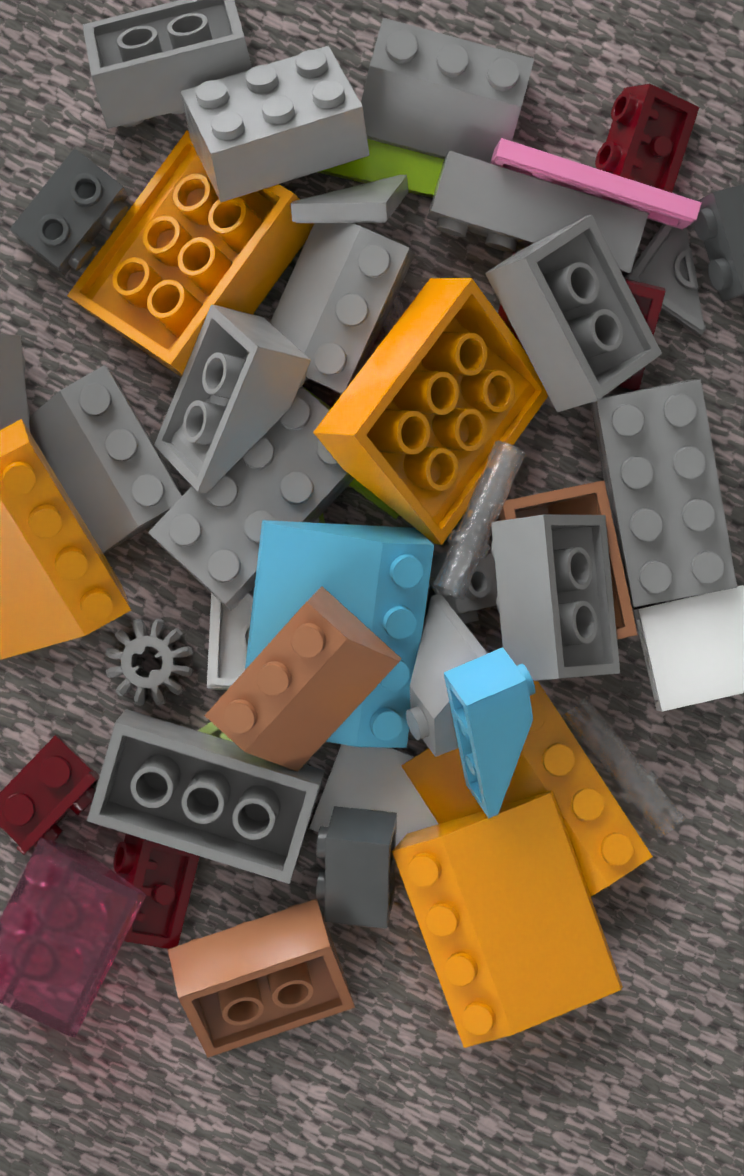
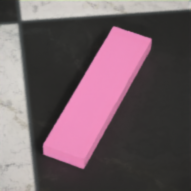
[490,138,702,230]

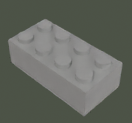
[590,379,737,607]
[148,386,355,611]
[87,709,325,884]

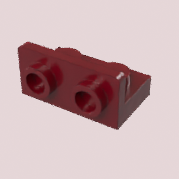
[595,83,700,193]
[0,735,100,855]
[101,833,200,949]

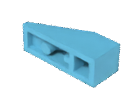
[444,647,535,819]

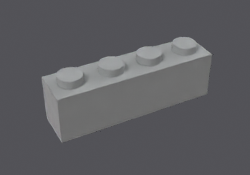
[427,150,649,278]

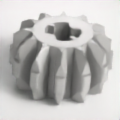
[105,619,193,706]

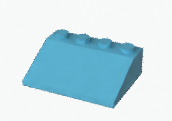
[245,520,434,748]

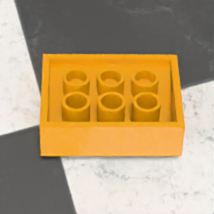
[67,130,314,377]
[313,278,548,545]
[0,419,131,660]
[401,681,653,896]
[392,790,623,1048]

